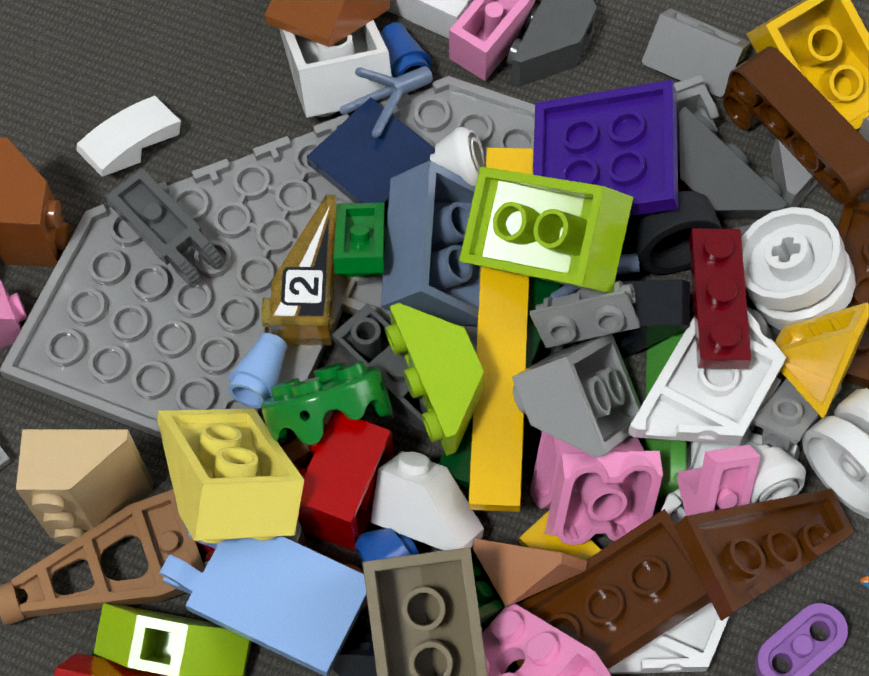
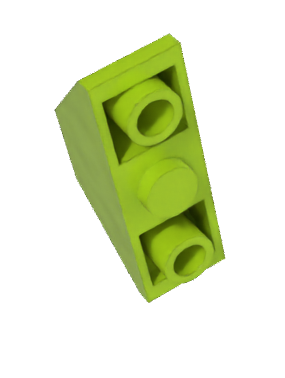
[385,303,484,456]
[94,603,251,676]

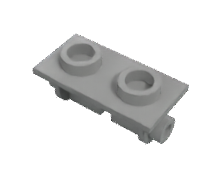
[530,281,640,348]
[751,379,842,452]

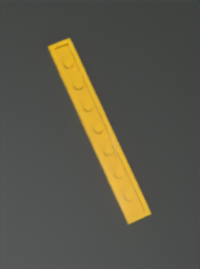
[469,147,534,512]

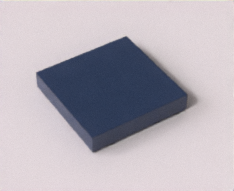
[306,97,435,209]

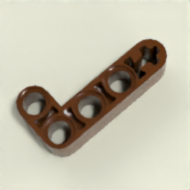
[723,46,869,205]

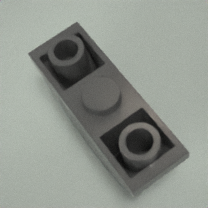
[507,0,597,87]
[677,107,788,220]
[332,304,427,433]

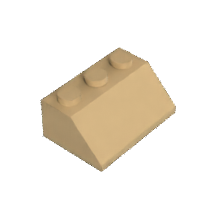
[16,429,154,544]

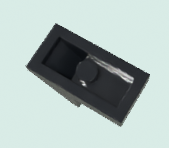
[613,279,690,357]

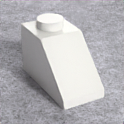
[370,451,484,551]

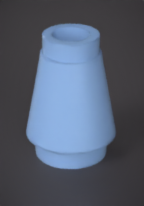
[228,333,288,408]

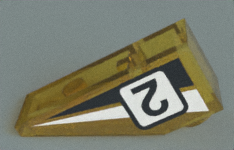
[261,194,337,345]

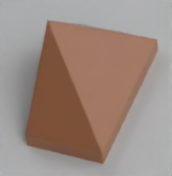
[473,539,587,607]

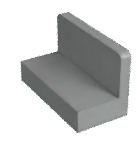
[642,8,751,97]

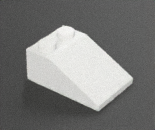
[279,20,392,118]

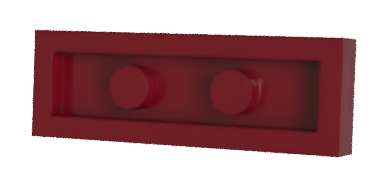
[689,228,751,369]

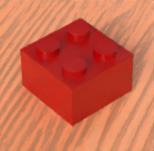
[298,410,394,553]

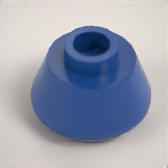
[355,528,419,562]

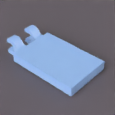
[159,526,367,676]

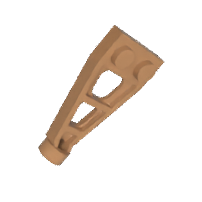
[0,489,205,626]

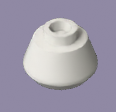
[430,127,486,186]
[749,445,806,504]

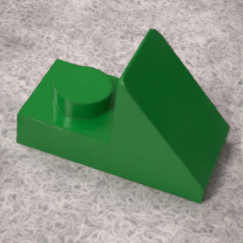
[333,202,385,277]

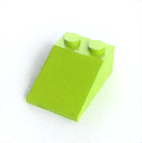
[459,166,633,293]

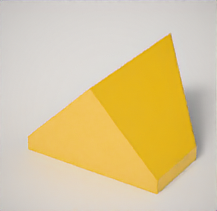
[774,302,869,419]

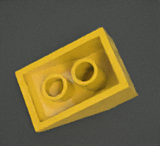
[746,0,869,129]

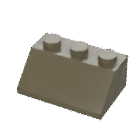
[362,547,488,676]

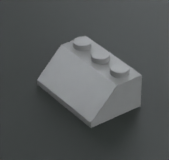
[512,334,641,458]

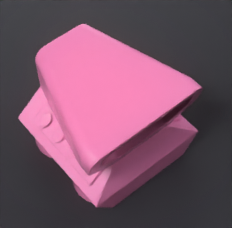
[530,431,663,545]

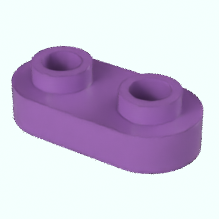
[755,603,848,676]

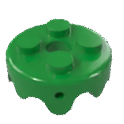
[261,361,392,445]

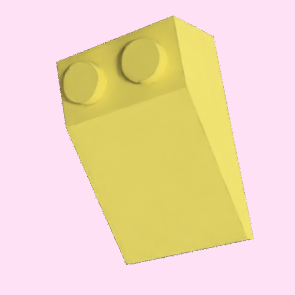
[157,409,304,543]

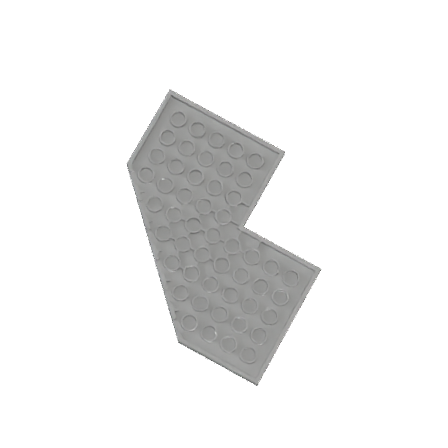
[0,76,535,446]

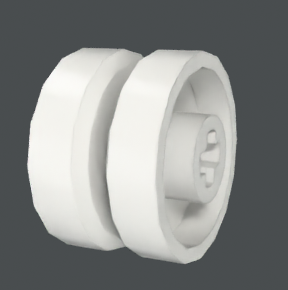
[741,207,856,330]
[802,388,869,519]

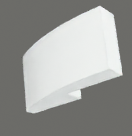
[77,96,181,177]

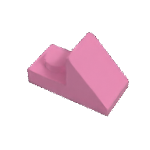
[677,445,760,516]

